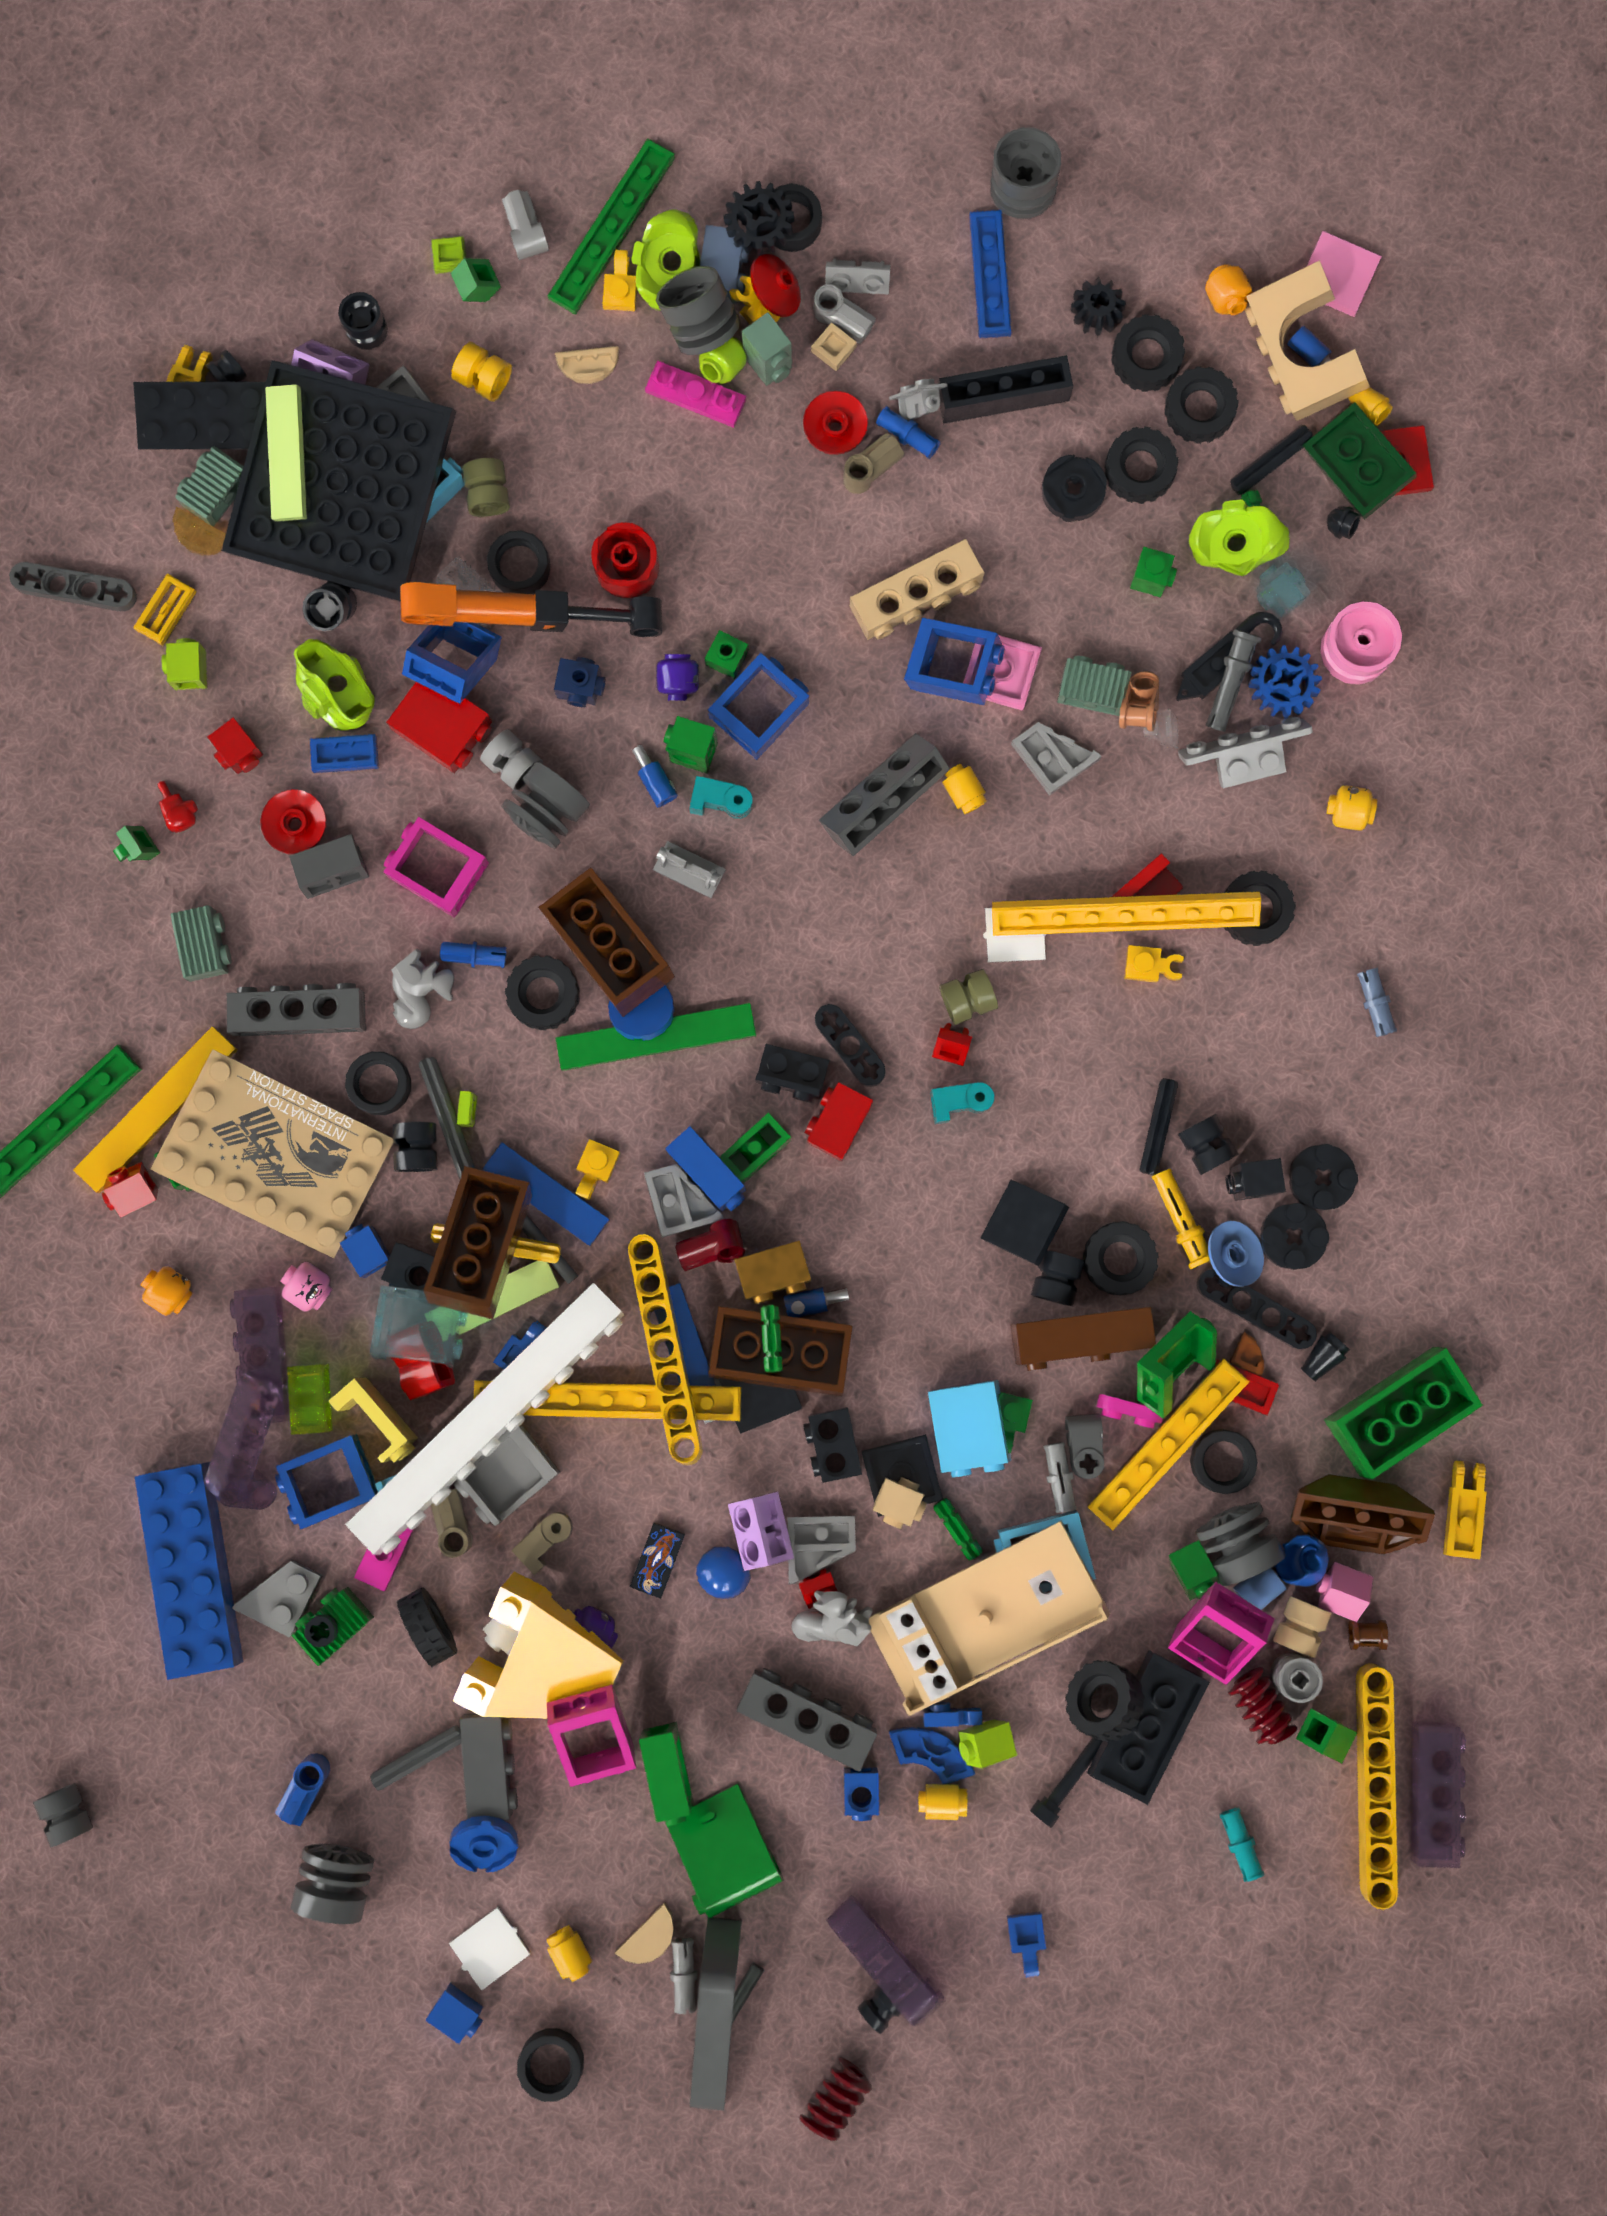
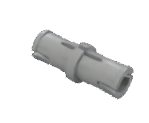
[1043,1442,1077,1513]
[670,1938,698,2014]

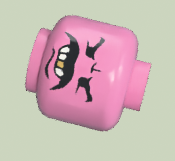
[280,1262,332,1312]

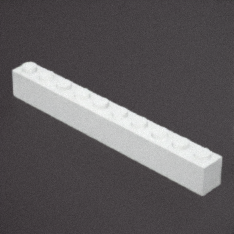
[345,1283,624,1555]

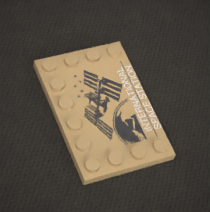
[150,1049,393,1258]

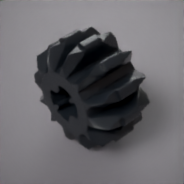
[1070,277,1126,337]

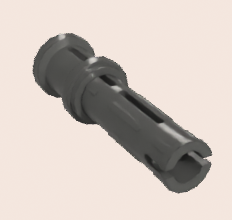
[1205,629,1262,732]

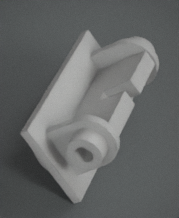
[825,258,890,294]
[889,379,947,421]
[653,841,726,899]

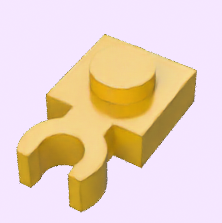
[729,276,781,325]
[1124,945,1184,983]

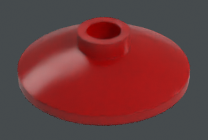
[750,254,801,317]
[803,391,868,455]
[260,789,327,855]

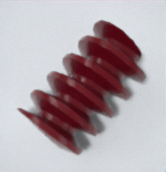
[1228,1667,1298,1745]
[799,2057,872,2141]

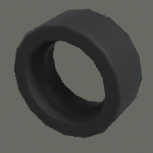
[772,183,822,252]
[487,530,551,594]
[345,1051,411,1115]
[1190,1429,1258,1494]
[517,2028,584,2102]

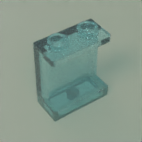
[370,1285,468,1368]

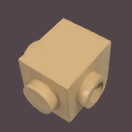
[872,1477,927,1529]

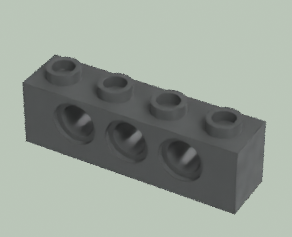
[819,733,950,856]
[227,983,366,1037]
[736,1668,877,1772]

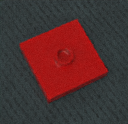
[1380,425,1434,496]

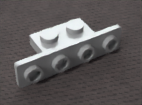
[1178,717,1313,788]

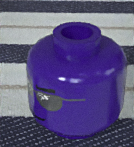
[656,654,699,701]
[573,1606,618,1649]

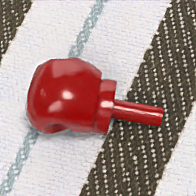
[157,781,198,833]

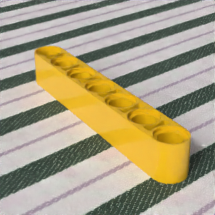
[628,1234,703,1465]
[1356,1663,1398,1910]

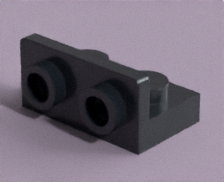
[755,1044,830,1103]

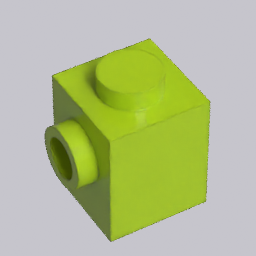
[161,638,207,690]
[958,1719,1017,1768]

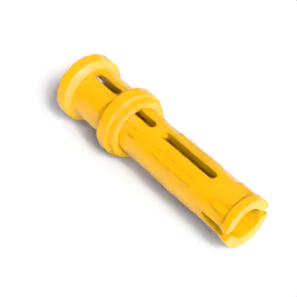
[1152,1168,1210,1270]

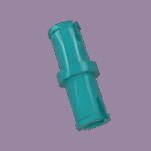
[1219,1807,1265,1882]

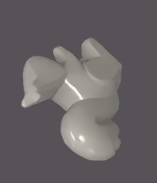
[391,949,454,1029]
[791,1591,873,1647]

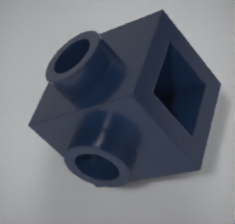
[554,657,606,708]

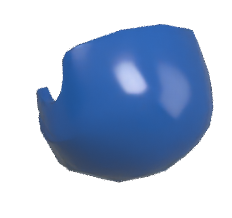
[1275,1535,1329,1587]
[696,1547,750,1599]

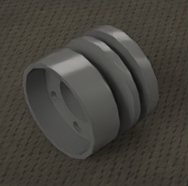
[990,128,1061,219]
[656,266,740,355]
[501,762,590,849]
[1195,1502,1286,1586]
[290,1844,375,1924]

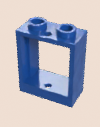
[904,618,1005,705]
[402,622,502,704]
[708,653,809,760]
[665,1126,746,1212]
[275,1434,378,1530]

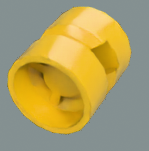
[451,341,512,402]

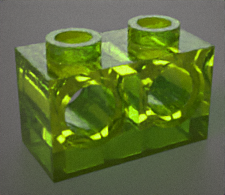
[287,1364,333,1435]

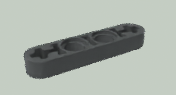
[9,562,137,611]

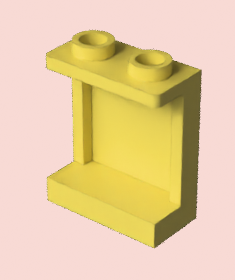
[328,1378,418,1463]

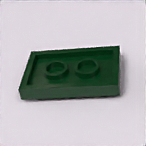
[1302,402,1417,520]

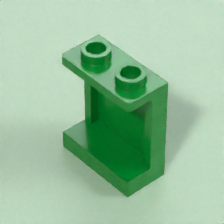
[1137,1311,1217,1419]

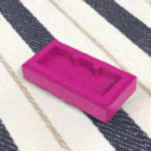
[354,1527,414,1592]

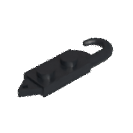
[1176,612,1283,701]

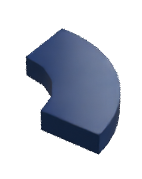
[889,1727,975,1784]

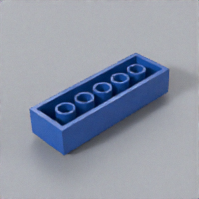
[134,1462,243,1680]

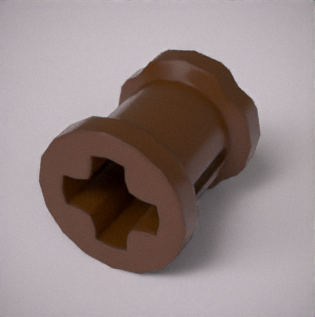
[1348,1620,1389,1650]

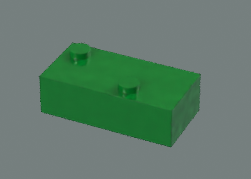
[1324,1347,1483,1479]

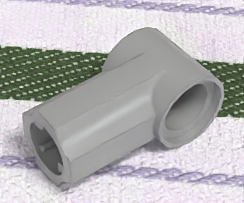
[502,190,549,260]
[813,285,876,344]

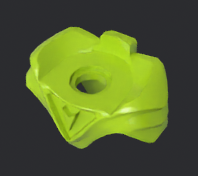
[631,209,701,310]
[1188,500,1289,576]
[294,639,375,731]

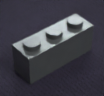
[460,1713,518,1820]

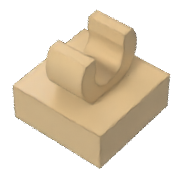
[811,323,857,371]

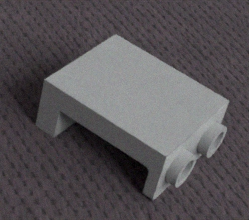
[453,1424,561,1526]

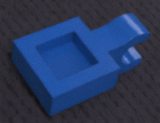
[493,1321,547,1370]
[1007,1912,1046,1977]

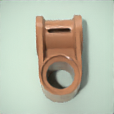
[1119,671,1159,731]

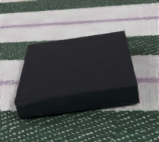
[981,1179,1069,1267]
[719,1379,802,1434]
[861,1434,943,1517]

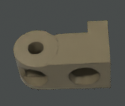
[511,1512,573,1575]

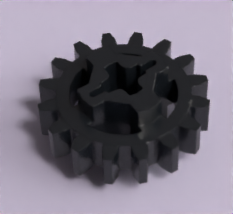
[724,181,795,256]

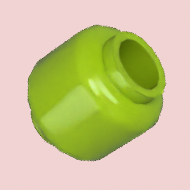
[699,337,746,384]

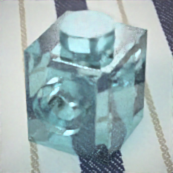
[1256,562,1311,620]

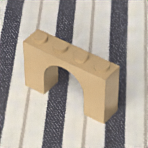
[1245,260,1370,421]

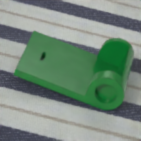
[667,1784,784,1919]

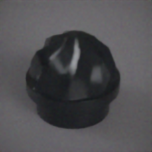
[1327,506,1361,539]

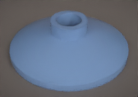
[1208,1221,1264,1287]

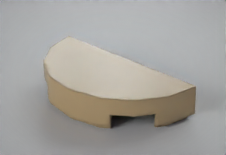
[555,346,619,384]
[615,1902,674,1964]

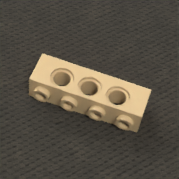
[850,539,984,640]

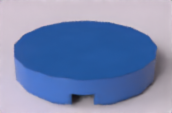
[608,985,674,1041]
[449,1816,518,1873]

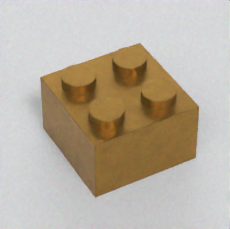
[734,1240,811,1304]

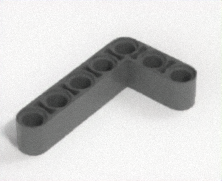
[690,1917,742,2111]

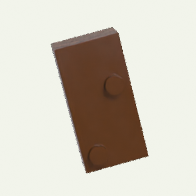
[538,867,675,1017]
[424,1166,532,1319]
[709,1307,853,1397]
[1010,1307,1156,1371]

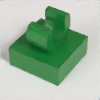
[113,826,160,862]

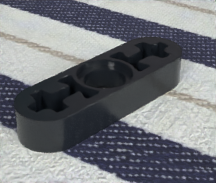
[815,1004,885,1087]

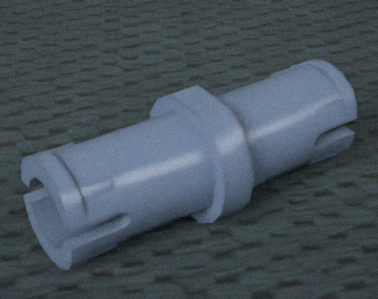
[1357,968,1397,1037]

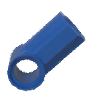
[275,1753,331,1826]

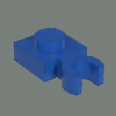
[923,1702,982,1727]

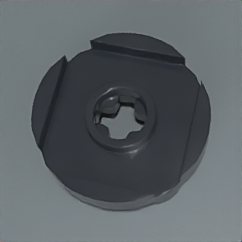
[1041,455,1107,522]
[1289,1144,1358,1211]
[1260,1203,1329,1270]

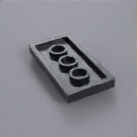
[133,382,266,450]
[1087,1650,1210,1805]

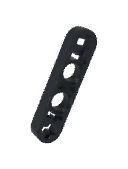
[1196,1269,1317,1349]

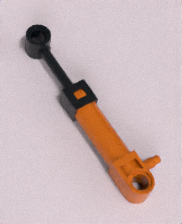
[400,582,662,637]

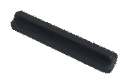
[1231,425,1313,495]
[1140,1078,1178,1176]

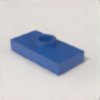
[310,734,379,773]

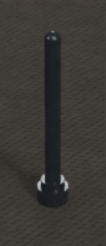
[1030,1706,1117,1828]

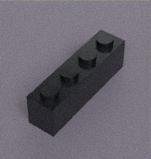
[938,355,1073,424]

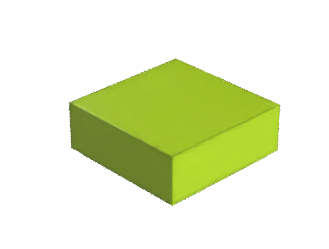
[431,236,466,274]
[457,1091,477,1128]

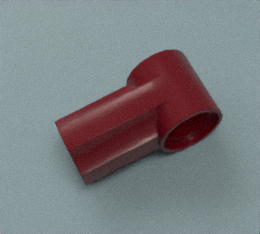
[675,1219,745,1271]

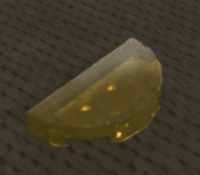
[172,507,226,556]

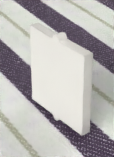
[983,908,1047,962]
[449,1907,531,1991]

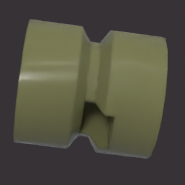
[462,458,510,517]
[939,969,998,1025]

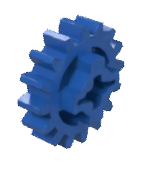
[1248,645,1322,719]

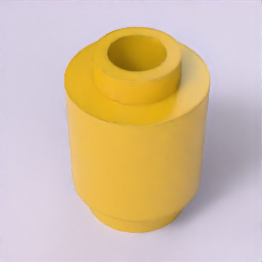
[942,764,987,815]
[918,1784,967,1820]
[546,1925,592,1981]

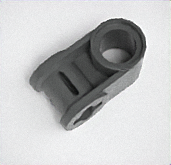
[1065,1413,1104,1479]

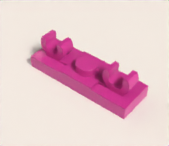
[645,360,746,428]

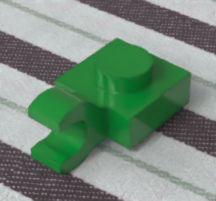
[998,1392,1033,1454]

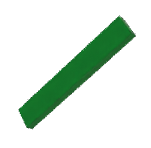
[547,138,675,315]
[555,1003,756,1071]
[0,1044,142,1199]

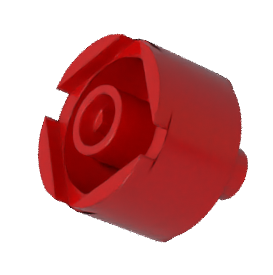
[591,522,659,598]

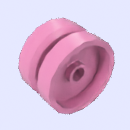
[1320,601,1402,685]

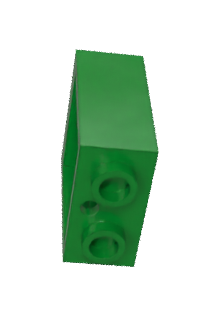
[639,1722,694,1826]

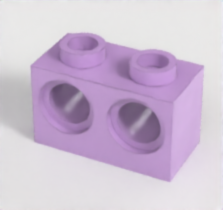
[291,339,370,385]
[728,1492,794,1571]

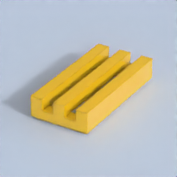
[133,573,197,646]

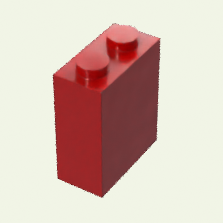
[386,682,492,774]

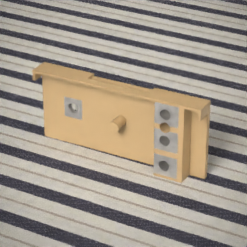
[869,1521,1110,1716]

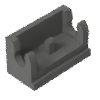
[289,834,369,899]

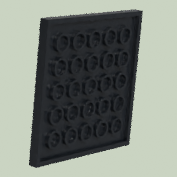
[221,360,456,602]

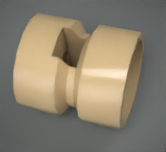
[1273,1596,1332,1658]

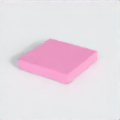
[1307,231,1382,317]
[964,635,1042,711]

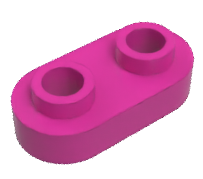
[1096,1393,1163,1429]

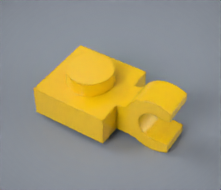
[602,250,637,311]
[575,1139,620,1201]

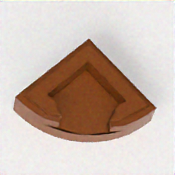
[1229,1332,1264,1377]

